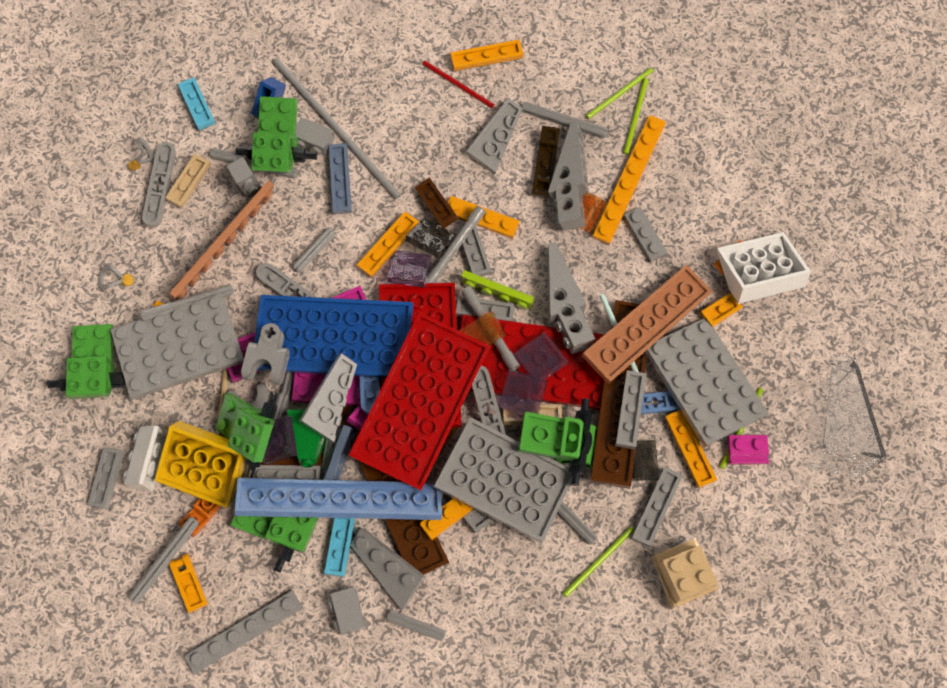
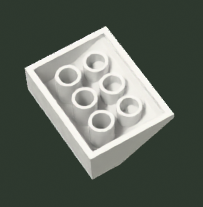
[716,232,811,304]

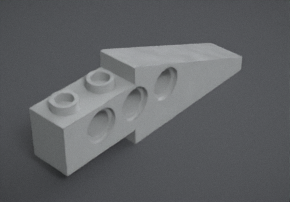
[548,122,589,231]
[547,242,595,354]

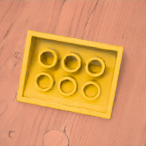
[154,421,247,508]

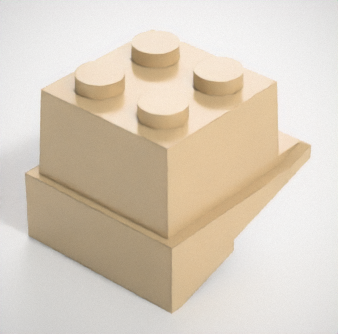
[651,538,719,609]

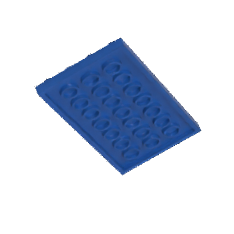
[254,295,414,378]

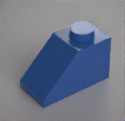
[251,77,286,117]

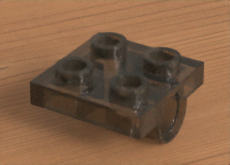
[405,218,456,258]
[632,440,659,481]

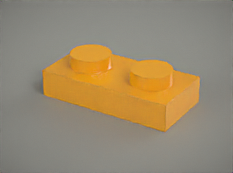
[700,293,743,327]

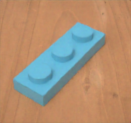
[178,77,216,131]
[324,518,355,577]

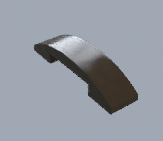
[531,126,560,198]

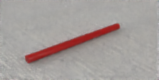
[423,60,495,108]

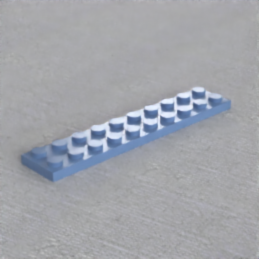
[235,478,442,520]

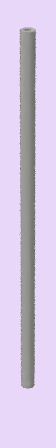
[273,58,401,200]

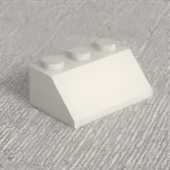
[123,426,167,492]

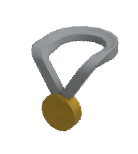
[128,137,154,171]
[98,265,134,289]

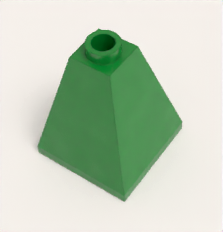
[287,410,326,468]

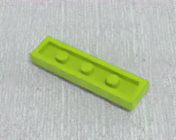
[461,270,534,310]

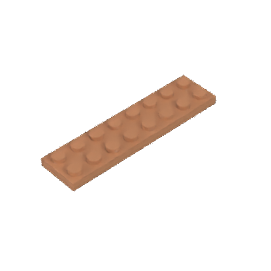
[169,180,274,301]
[581,264,713,384]

